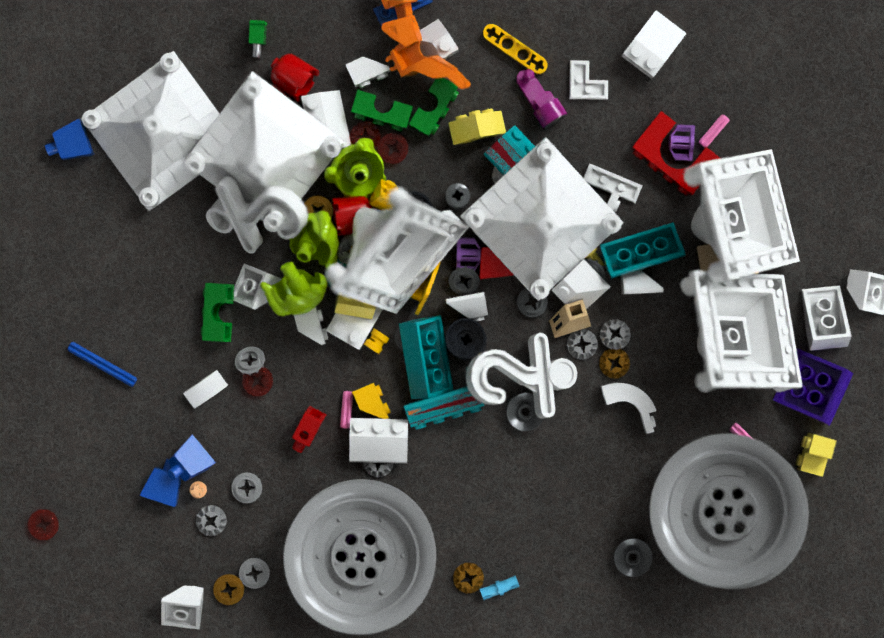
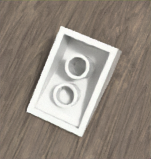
[622,11,686,79]
[802,285,851,351]
[326,307,383,350]

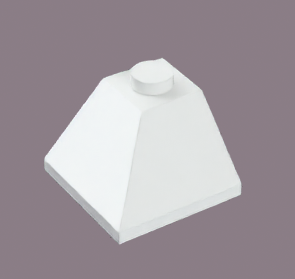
[420,19,459,60]
[552,259,610,309]
[234,264,281,309]
[847,269,884,315]
[621,270,663,294]
[446,292,488,321]
[161,585,204,629]

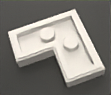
[569,60,608,100]

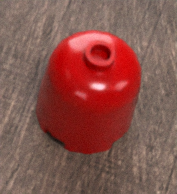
[271,54,319,102]
[332,196,377,236]

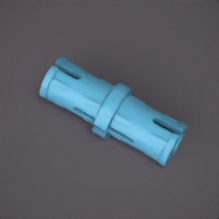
[480,576,520,600]

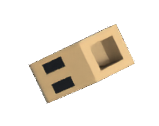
[549,299,591,338]

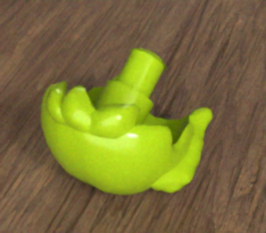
[324,138,386,198]
[289,211,339,271]
[260,262,327,316]

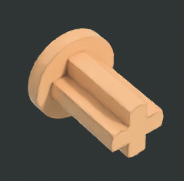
[190,481,207,498]

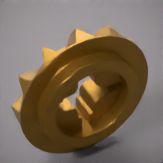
[304,196,333,217]
[599,349,630,378]
[453,563,484,594]
[213,574,244,605]

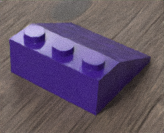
[773,348,853,426]

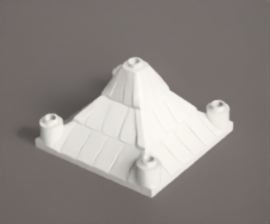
[81,51,219,211]
[183,71,346,232]
[460,137,623,301]
[684,149,800,282]
[325,188,469,314]
[681,271,802,392]

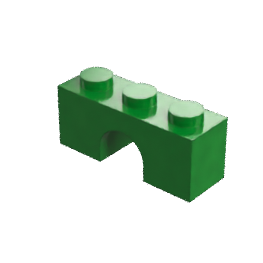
[409,77,459,137]
[351,90,413,132]
[201,283,234,342]

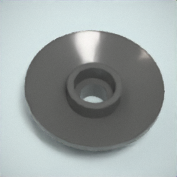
[507,393,544,431]
[614,538,653,577]

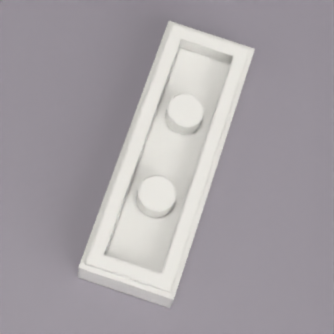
[583,164,643,203]

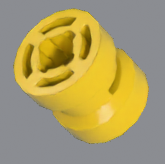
[364,328,390,354]

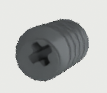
[445,183,470,209]

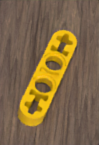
[483,24,547,74]

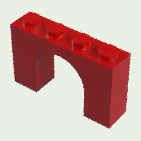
[631,111,721,196]

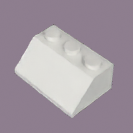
[301,90,351,149]
[349,418,408,464]

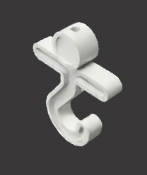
[206,176,308,253]
[466,333,577,419]

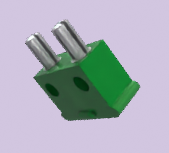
[249,20,268,58]

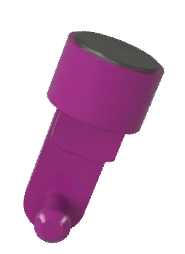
[516,69,568,129]

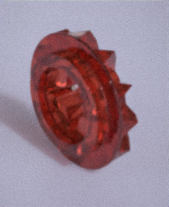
[350,121,381,149]
[378,133,409,164]
[242,367,273,396]
[28,509,59,540]

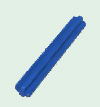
[67,342,137,387]

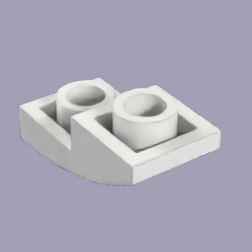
[183,370,228,409]

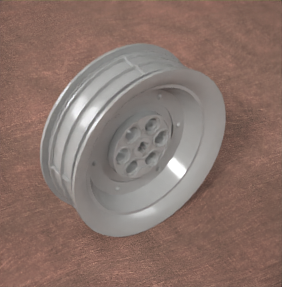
[650,434,809,589]
[284,479,436,635]

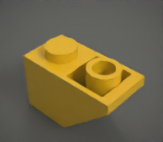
[370,179,398,211]
[352,383,391,419]

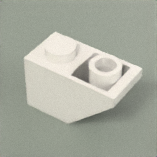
[345,57,390,89]
[294,307,328,345]

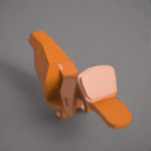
[381,0,471,89]

